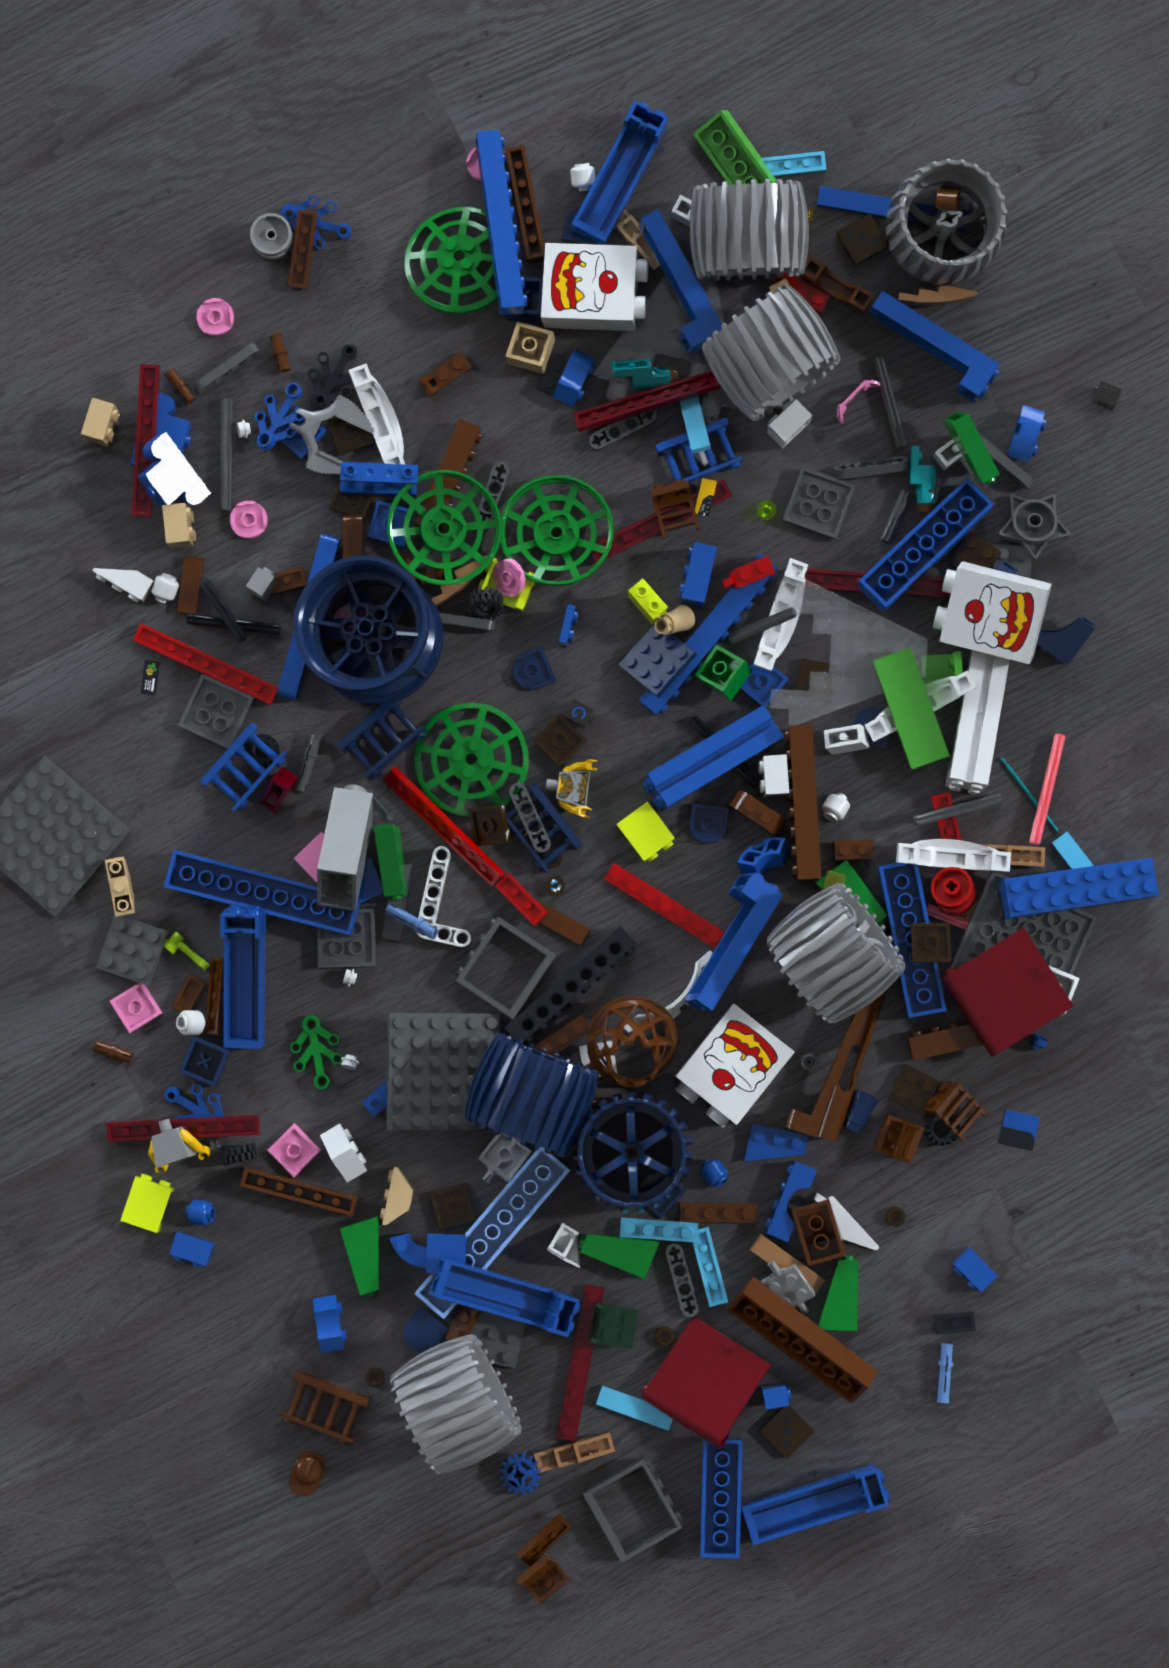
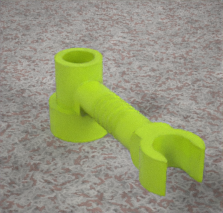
[163,932,210,971]

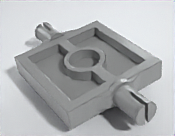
[478,1132,532,1183]
[762,1260,815,1315]

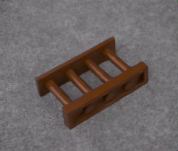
[280,1370,370,1445]

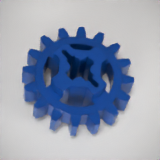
[499,1452,542,1495]

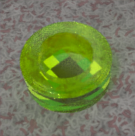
[757,500,776,520]

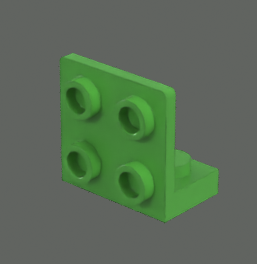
[921,651,963,685]

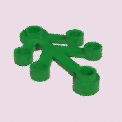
[290,1015,343,1089]

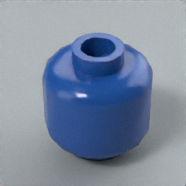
[700,1159,728,1188]
[185,1199,216,1226]

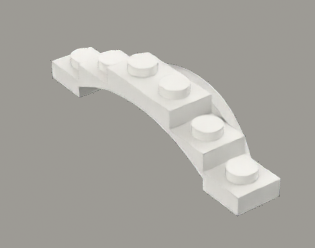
[349,364,405,464]
[753,558,808,672]
[865,671,976,742]
[896,839,1011,872]
[624,950,712,1033]

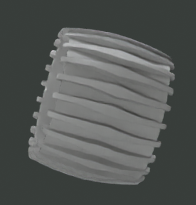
[886,159,1008,285]
[690,179,809,280]
[702,285,841,421]
[767,883,905,1023]
[390,1334,522,1474]

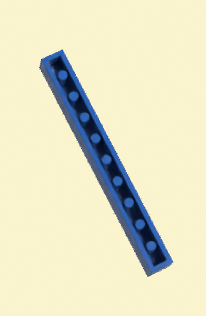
[475,130,527,315]
[638,553,778,716]

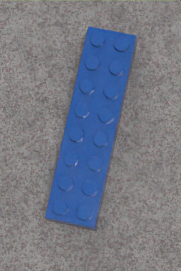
[857,478,994,613]
[998,858,1159,920]
[877,863,947,1018]

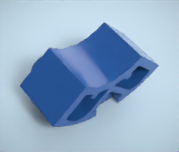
[553,350,595,407]
[1007,405,1046,463]
[737,837,790,875]
[390,1232,427,1268]
[313,1295,347,1353]

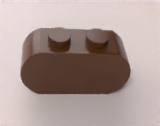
[728,789,787,837]

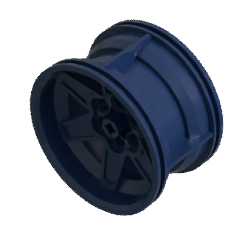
[294,555,444,705]

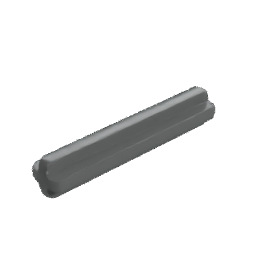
[880,489,911,543]

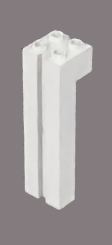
[945,650,1010,795]

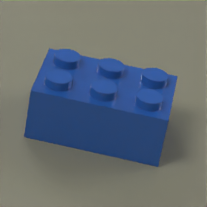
[678,542,717,608]

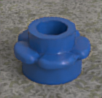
[1029,1033,1048,1050]

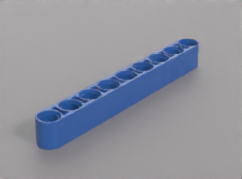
[277,534,341,702]

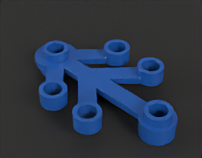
[280,195,352,249]
[255,383,305,451]
[164,1082,226,1118]

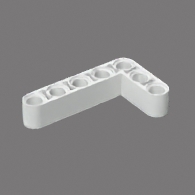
[417,846,471,947]

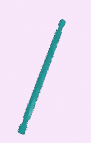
[1000,757,1059,832]

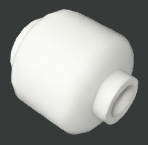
[570,163,596,191]
[151,573,179,603]
[822,793,850,822]
[176,1010,206,1035]

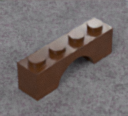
[798,255,874,316]

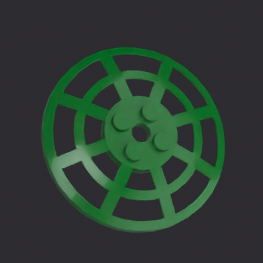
[405,207,518,315]
[387,470,502,586]
[500,475,614,586]
[414,703,529,817]

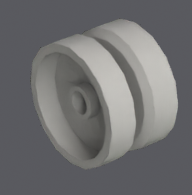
[250,213,294,260]

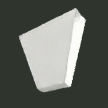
[547,1223,580,1268]

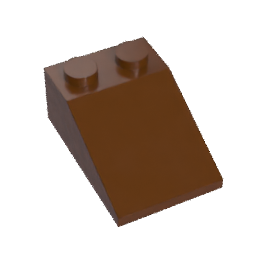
[792,1199,847,1266]

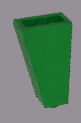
[942,411,999,484]
[374,824,407,901]
[814,860,888,926]
[340,1216,380,1297]
[578,1233,659,1279]
[817,1256,858,1331]

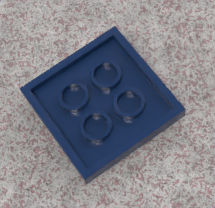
[619,624,697,698]

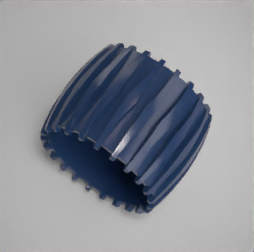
[465,1033,598,1157]
[572,1092,693,1213]

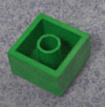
[695,644,753,701]

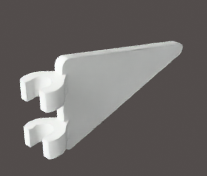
[813,1193,879,1250]

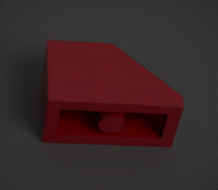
[260,767,298,813]

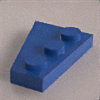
[744,1124,808,1162]

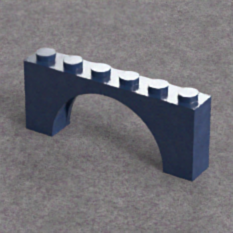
[995,560,1096,665]

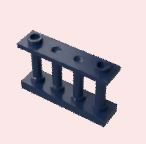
[337,701,427,781]
[506,783,583,873]

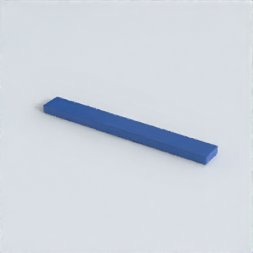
[817,186,969,232]

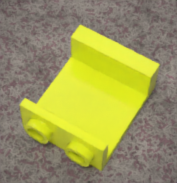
[478,558,534,612]
[628,578,668,625]
[616,801,675,862]
[120,1174,174,1233]

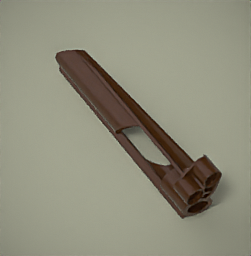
[784,989,888,1140]

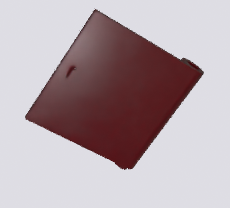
[941,927,1074,1057]
[641,1316,771,1449]

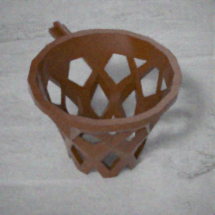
[583,996,679,1087]

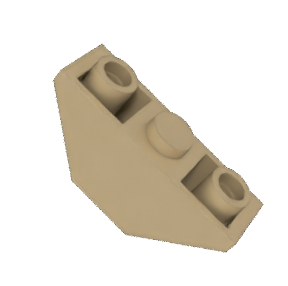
[105,856,135,917]
[380,1167,414,1225]

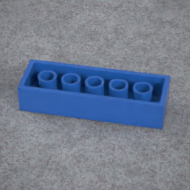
[700,1437,743,1559]

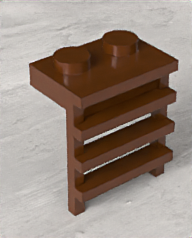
[651,479,700,539]
[923,1081,987,1142]
[873,1114,924,1164]
[516,1554,571,1604]

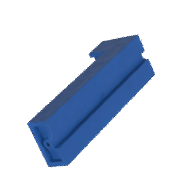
[571,101,669,245]
[639,209,722,355]
[869,291,999,403]
[642,705,784,813]
[683,872,784,1011]
[220,905,266,1049]
[429,1256,580,1337]
[741,1464,891,1545]

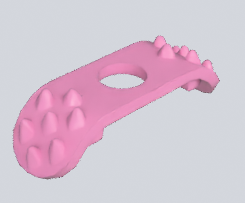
[836,379,880,424]

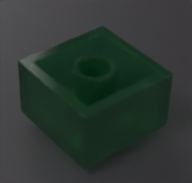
[588,1302,638,1348]

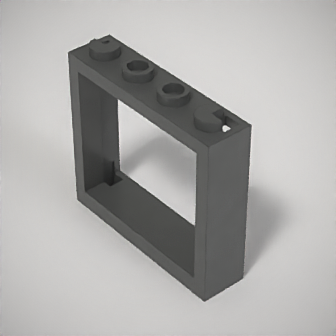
[455,916,556,1019]
[583,1457,683,1563]

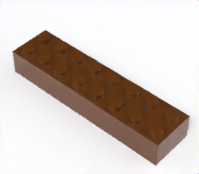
[784,724,821,881]
[727,1277,878,1404]

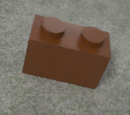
[833,839,874,861]

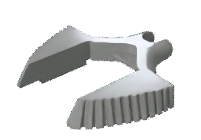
[290,395,374,474]

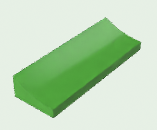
[693,110,777,185]
[872,647,950,770]

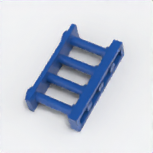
[655,417,743,484]
[340,462,418,497]
[200,723,287,812]

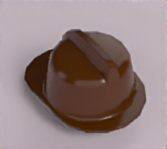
[289,1450,326,1496]

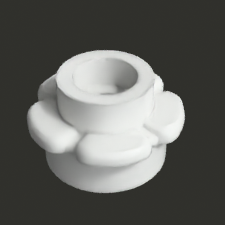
[236,420,251,438]
[343,969,357,987]
[341,1055,359,1070]

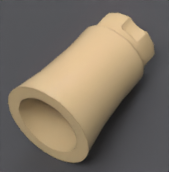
[654,605,695,635]

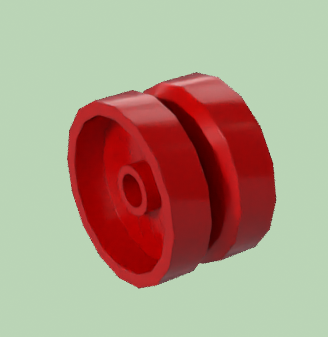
[931,867,977,916]

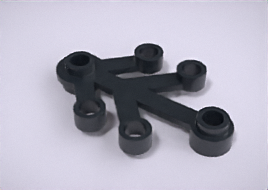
[308,344,357,410]

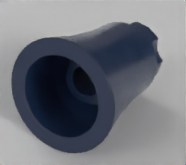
[843,1089,880,1133]

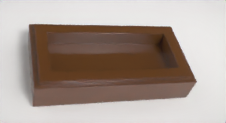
[171,974,207,1013]

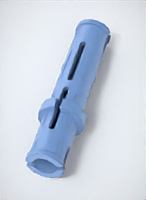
[385,903,439,940]
[937,1343,954,1403]

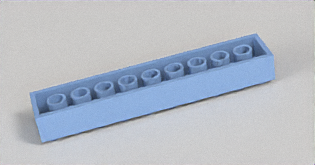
[414,1147,570,1319]

